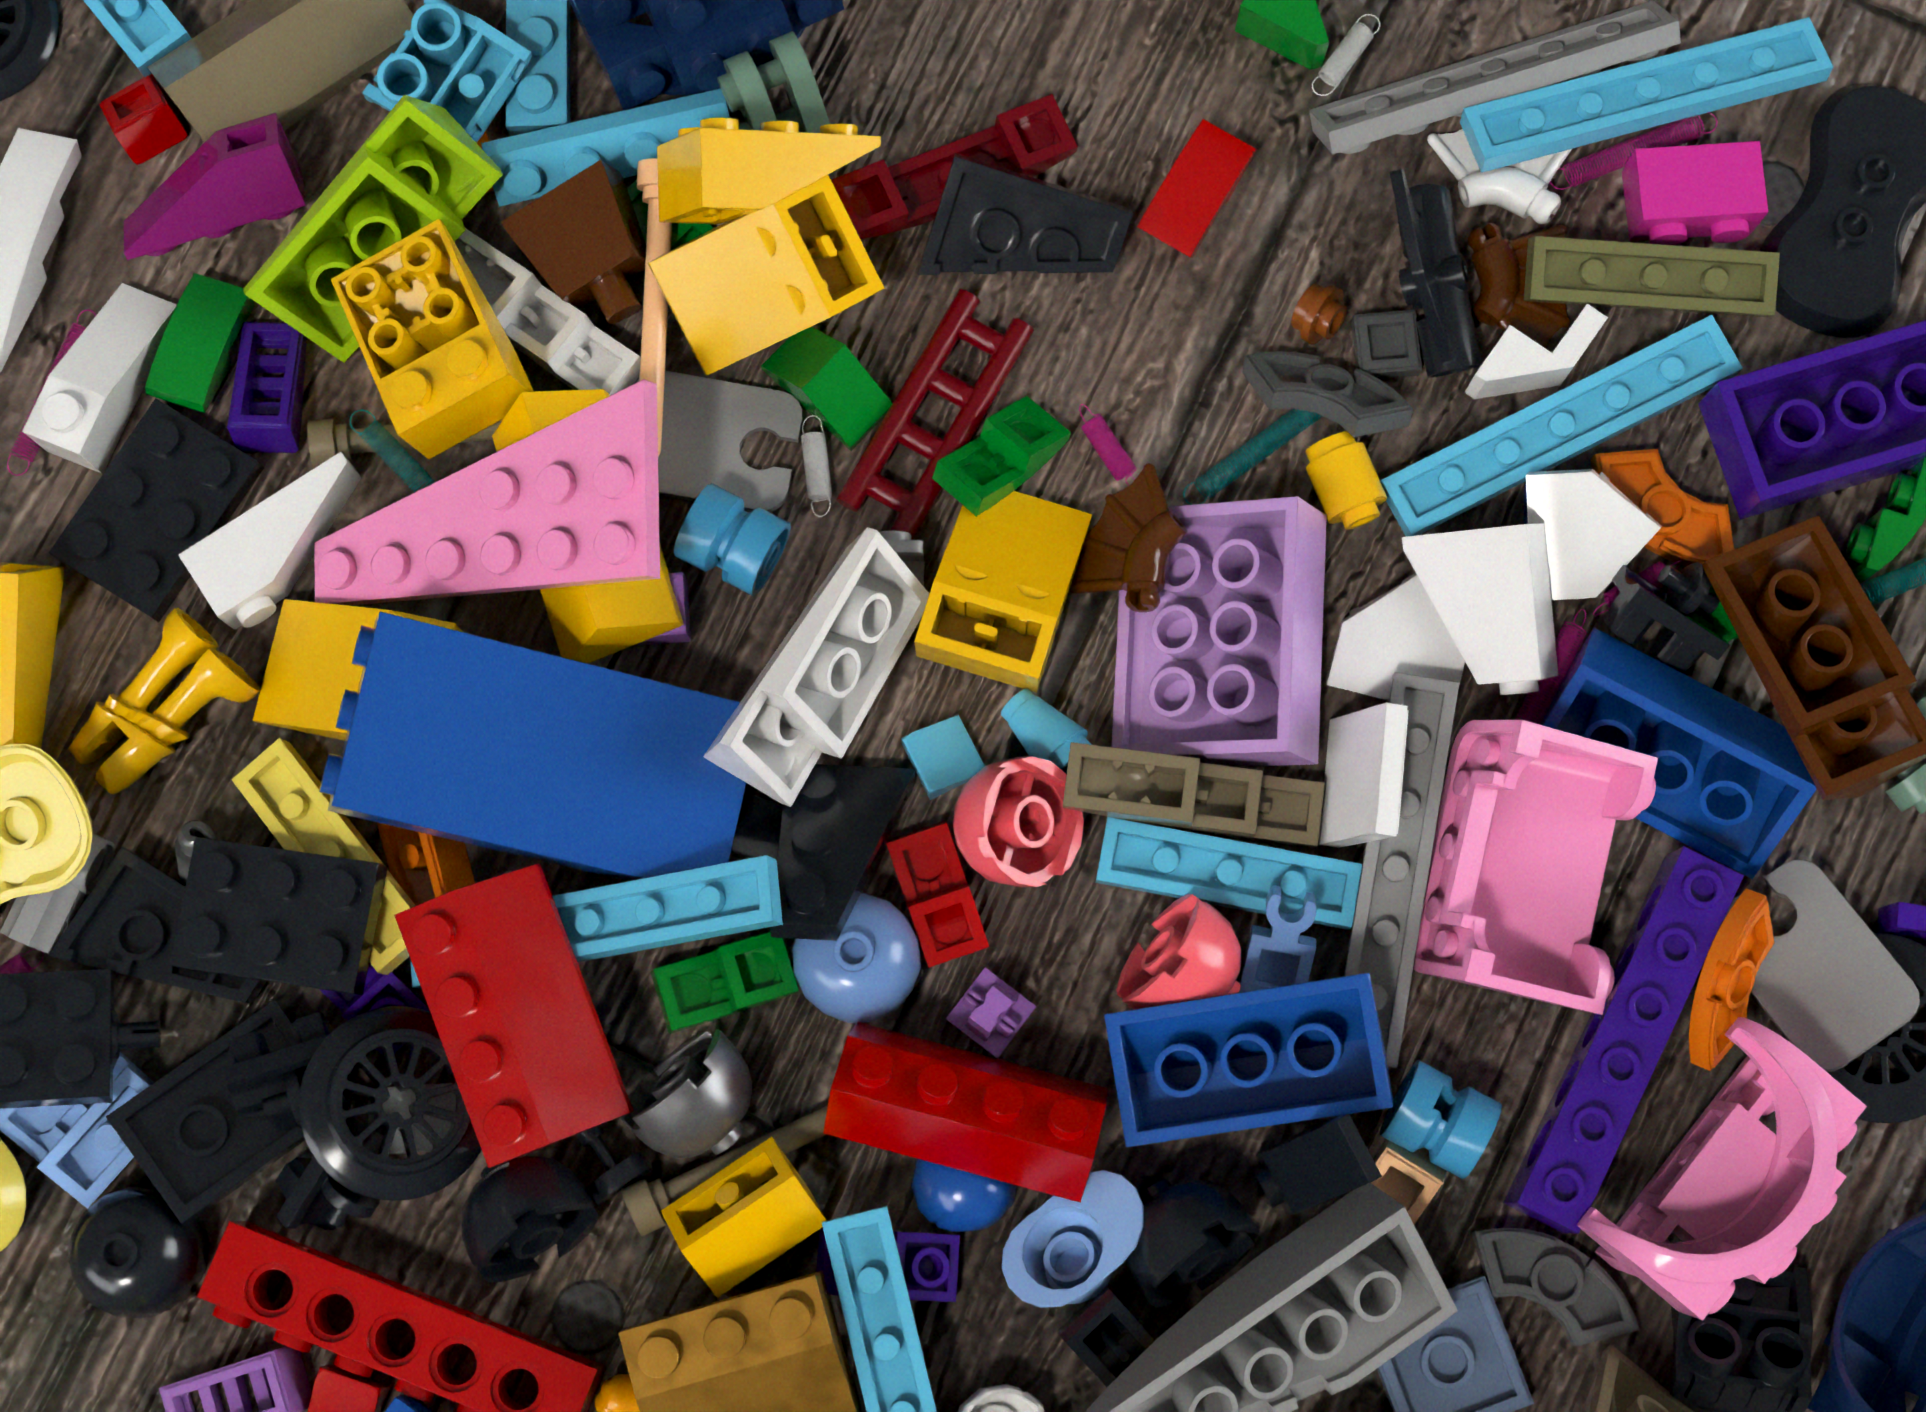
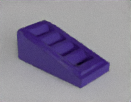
[227,322,307,453]

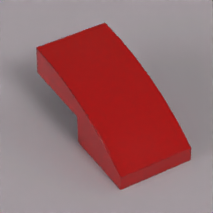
[1137,119,1257,258]
[886,820,989,968]

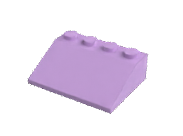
[1112,496,1327,766]

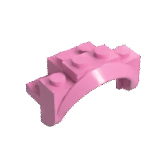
[1577,1017,1867,1321]

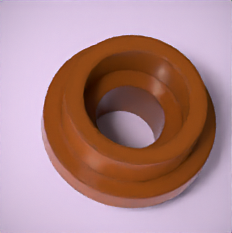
[1291,283,1347,345]

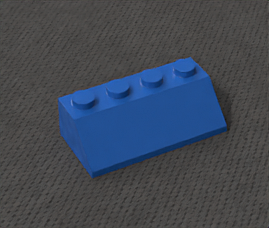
[1540,628,1817,880]
[1104,972,1394,1147]

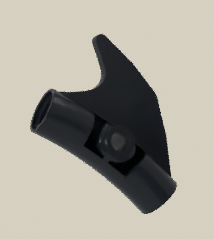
[1390,169,1482,378]

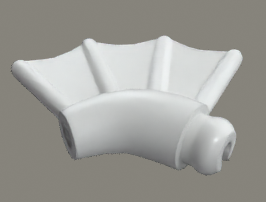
[1427,129,1572,224]

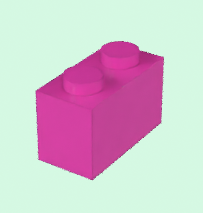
[1622,141,1768,245]

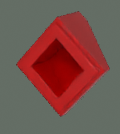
[99,74,187,165]
[308,1364,391,1412]

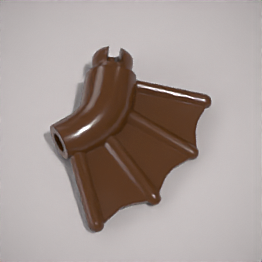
[1467,223,1570,349]
[1069,463,1187,613]

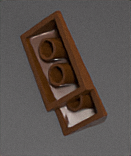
[1702,515,1926,800]

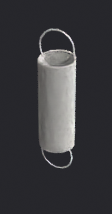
[1312,14,1380,96]
[801,415,832,517]

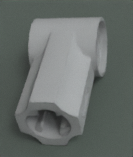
[0,834,115,954]

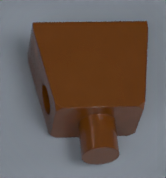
[501,160,646,324]

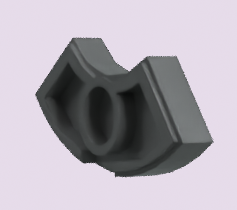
[1242,351,1413,437]
[1471,1228,1639,1346]

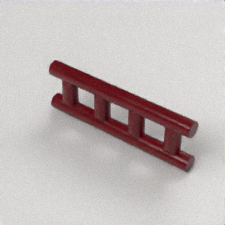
[836,289,1034,540]

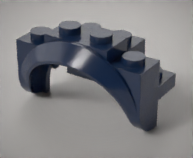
[569,0,844,110]
[1807,1199,1926,1412]

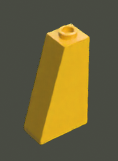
[0,562,64,749]

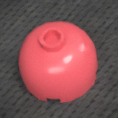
[953,756,1084,887]
[1116,894,1241,1010]

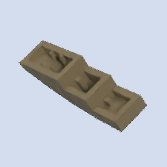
[1063,742,1325,849]

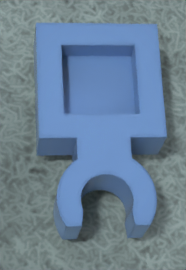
[1239,885,1316,993]

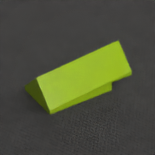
[243,95,503,363]

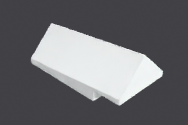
[703,527,929,807]

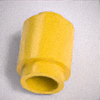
[1305,431,1387,530]

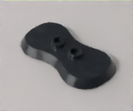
[1760,83,1926,338]

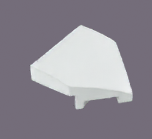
[1526,469,1662,600]
[1326,573,1465,701]

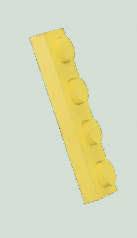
[231,738,415,975]

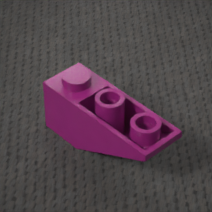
[124,113,306,260]

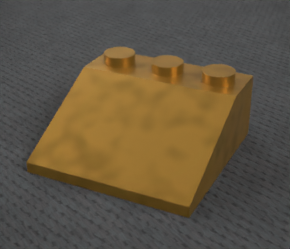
[618,1271,861,1412]

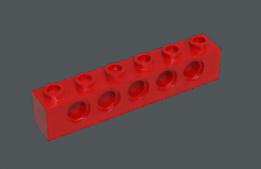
[197,1221,606,1412]

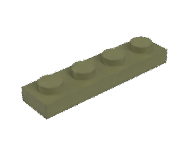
[1524,236,1780,317]

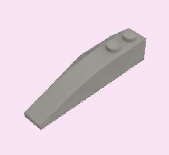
[1085,1183,1458,1412]

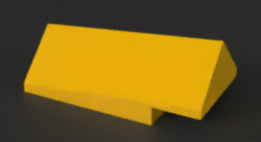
[492,389,684,664]

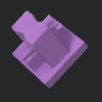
[946,967,1037,1059]

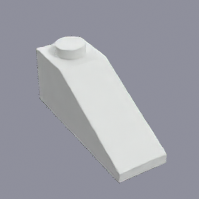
[22,283,177,474]
[179,452,361,630]

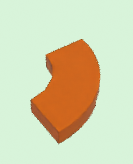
[1591,449,1734,566]
[1689,888,1775,1071]

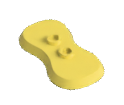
[0,744,93,905]

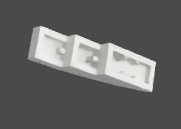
[0,128,82,372]
[455,228,641,396]

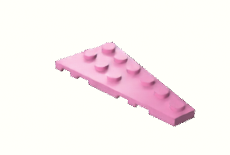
[314,379,660,606]

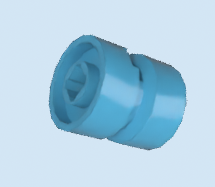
[674,483,791,596]
[1379,1060,1502,1179]

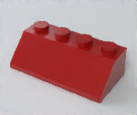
[394,864,634,1168]
[823,1022,1108,1203]

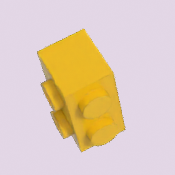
[661,1136,827,1298]

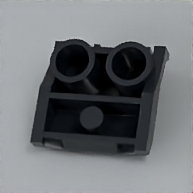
[1669,1267,1813,1412]

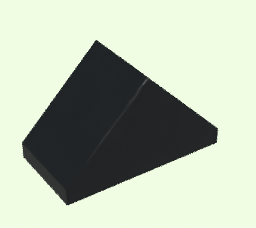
[1057,1287,1155,1387]

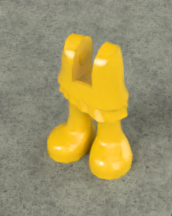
[68,608,260,794]

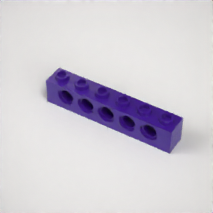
[1503,846,1744,1234]

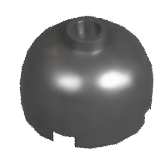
[620,1029,752,1158]

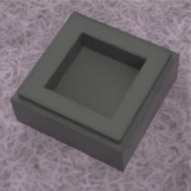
[1350,310,1422,379]

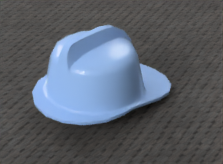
[1002,1170,1144,1308]

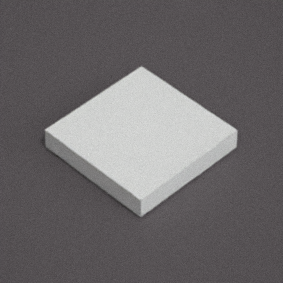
[1318,702,1409,848]

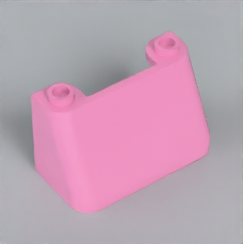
[1413,720,1658,1015]

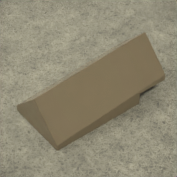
[147,0,413,143]

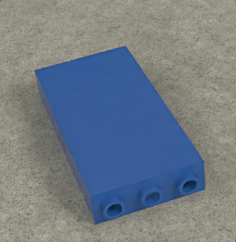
[319,612,746,881]

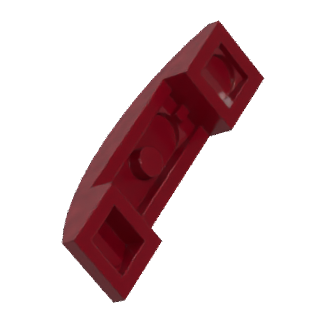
[831,94,1078,239]

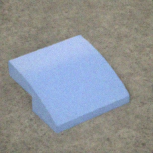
[0,1052,154,1209]

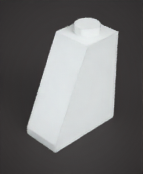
[1402,523,1558,695]

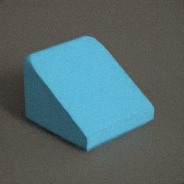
[901,715,984,800]

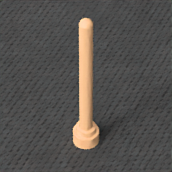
[637,158,672,457]

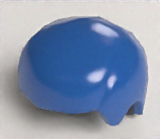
[911,1159,1017,1232]

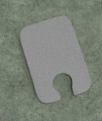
[634,371,803,512]
[1722,860,1920,1072]

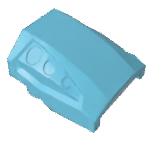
[362,0,533,143]

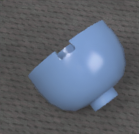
[792,893,921,1023]

